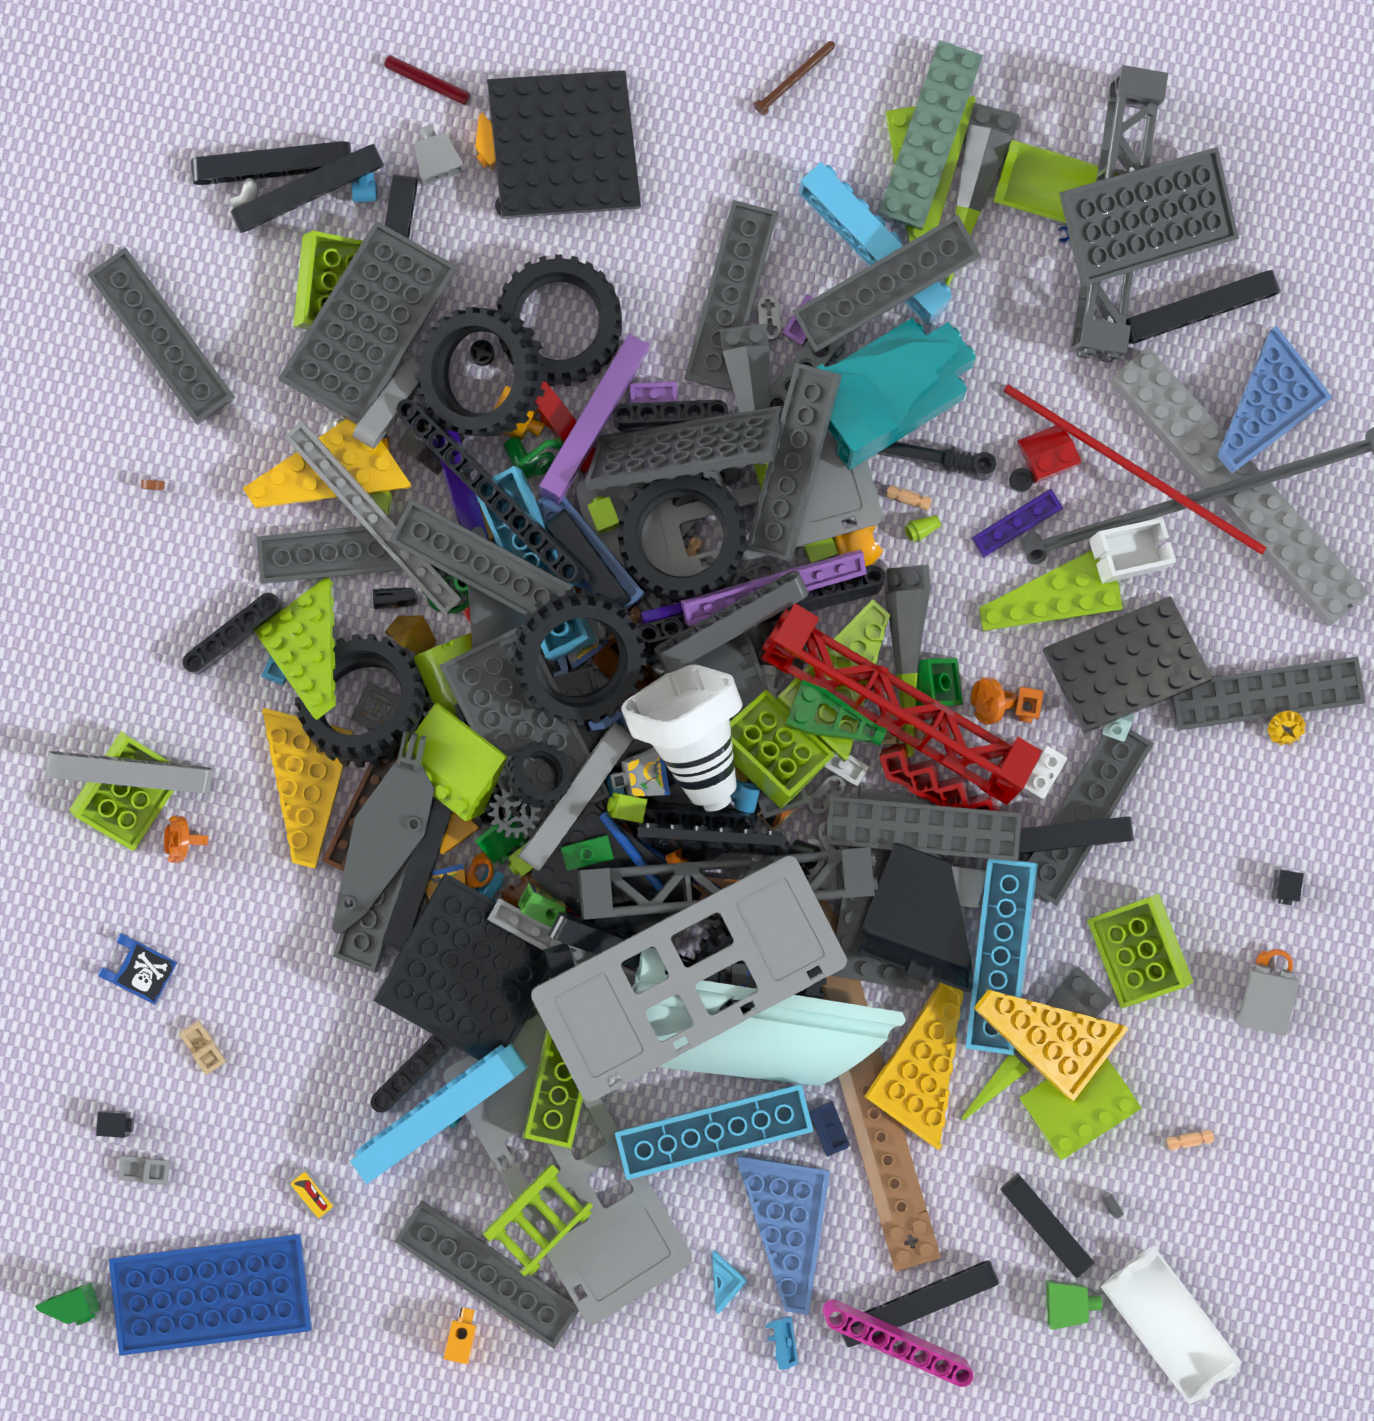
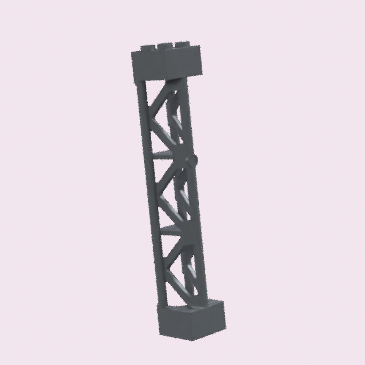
[1070,65,1168,362]
[578,847,878,919]

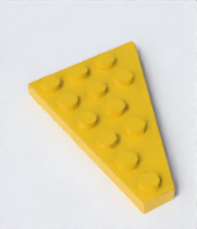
[242,419,412,509]
[262,708,353,869]
[864,982,964,1150]
[973,990,1128,1101]

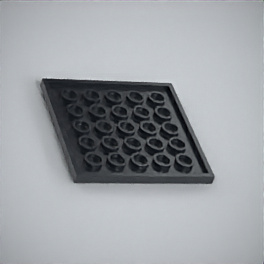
[486,70,641,219]
[372,873,550,1060]

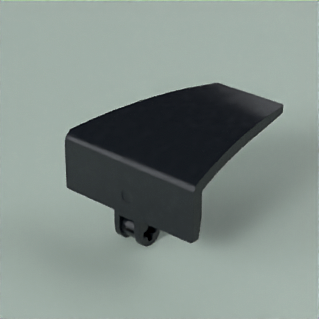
[858,843,973,993]

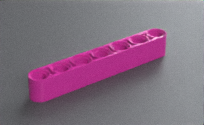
[822,1299,974,1387]

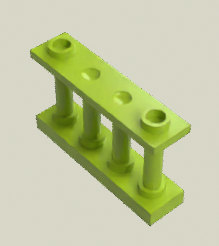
[482,1164,593,1276]

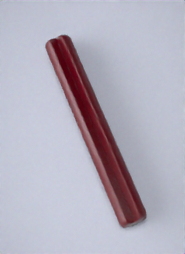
[384,55,470,105]

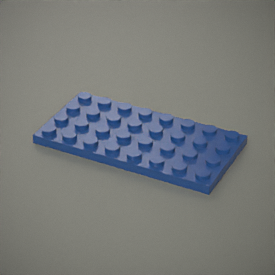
[109,1233,312,1356]

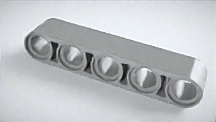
[352,355,421,449]

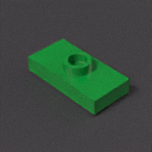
[561,834,614,871]

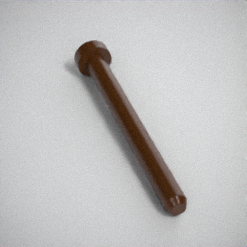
[753,41,836,116]

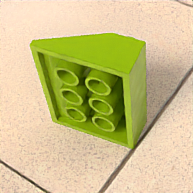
[293,230,363,330]
[730,690,835,809]
[405,703,508,821]
[69,731,174,851]
[1087,893,1194,1009]
[1019,1058,1142,1161]

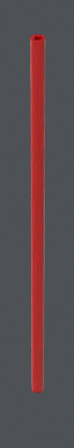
[1003,384,1267,555]

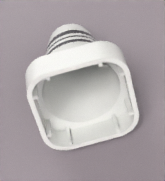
[621,665,742,811]

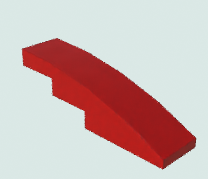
[535,381,596,474]

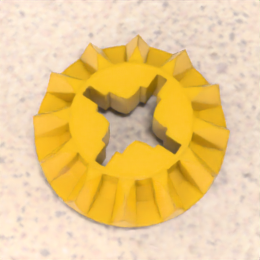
[1268,711,1306,746]

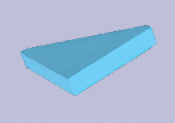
[712,1250,748,1314]

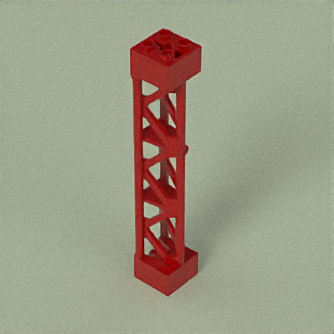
[761,603,1042,805]

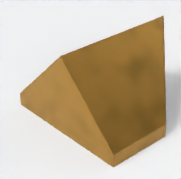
[385,615,437,655]

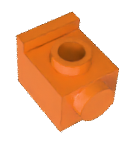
[1013,687,1044,724]

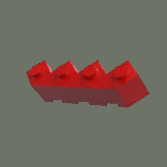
[879,743,999,811]

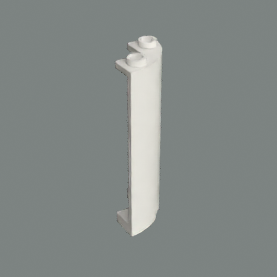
[1101,1245,1242,1404]

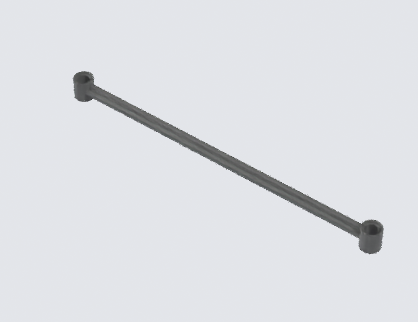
[1021,427,1374,565]

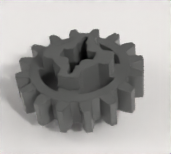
[487,788,541,838]

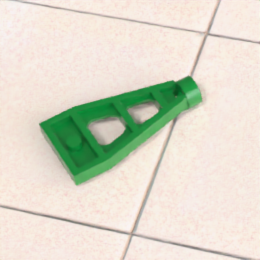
[785,680,887,746]

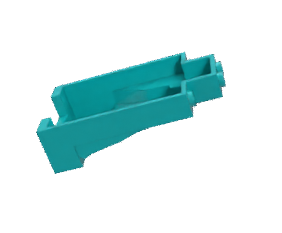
[816,318,976,470]

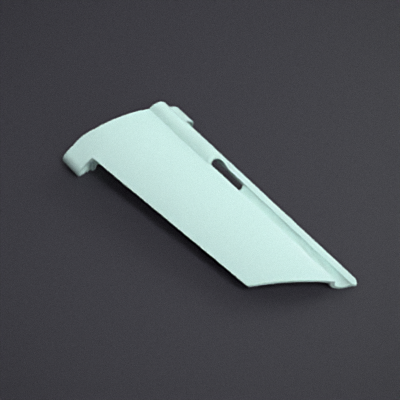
[632,948,906,1086]

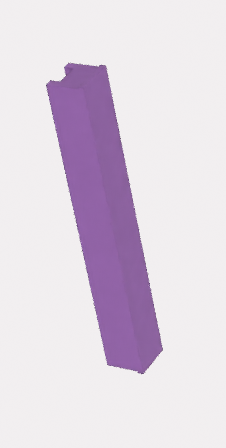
[538,334,650,506]

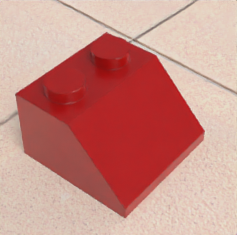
[1017,425,1082,484]

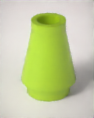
[904,515,941,543]

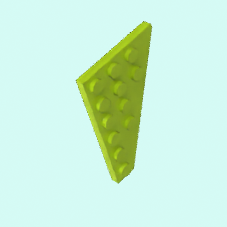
[885,96,976,242]
[254,577,336,720]
[777,599,890,762]

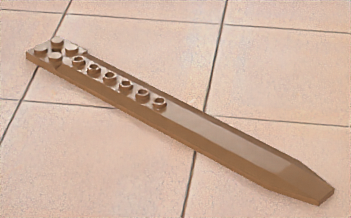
[818,900,941,1272]

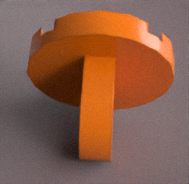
[971,677,1017,725]
[164,815,209,863]

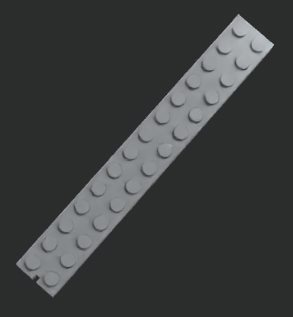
[1109,346,1369,627]

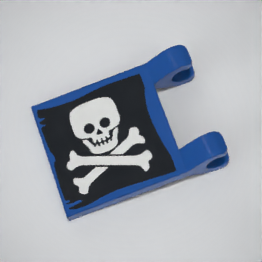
[98,933,178,1005]

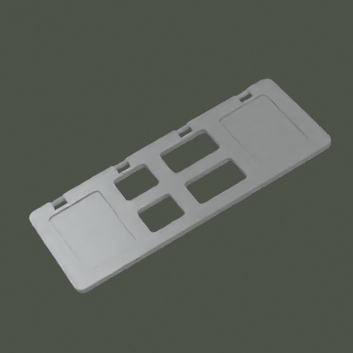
[576,430,883,588]
[531,856,847,1101]
[444,1014,692,1324]

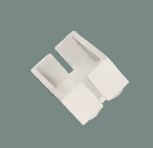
[1089,517,1176,584]

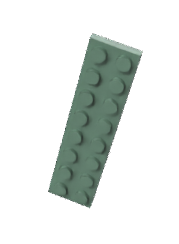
[878,40,983,230]

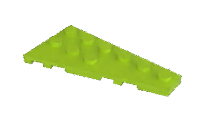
[979,550,1123,632]

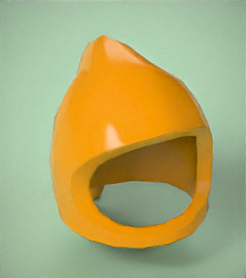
[834,526,884,567]

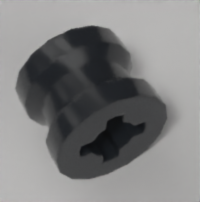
[470,340,495,367]

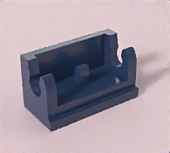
[808,1101,850,1157]

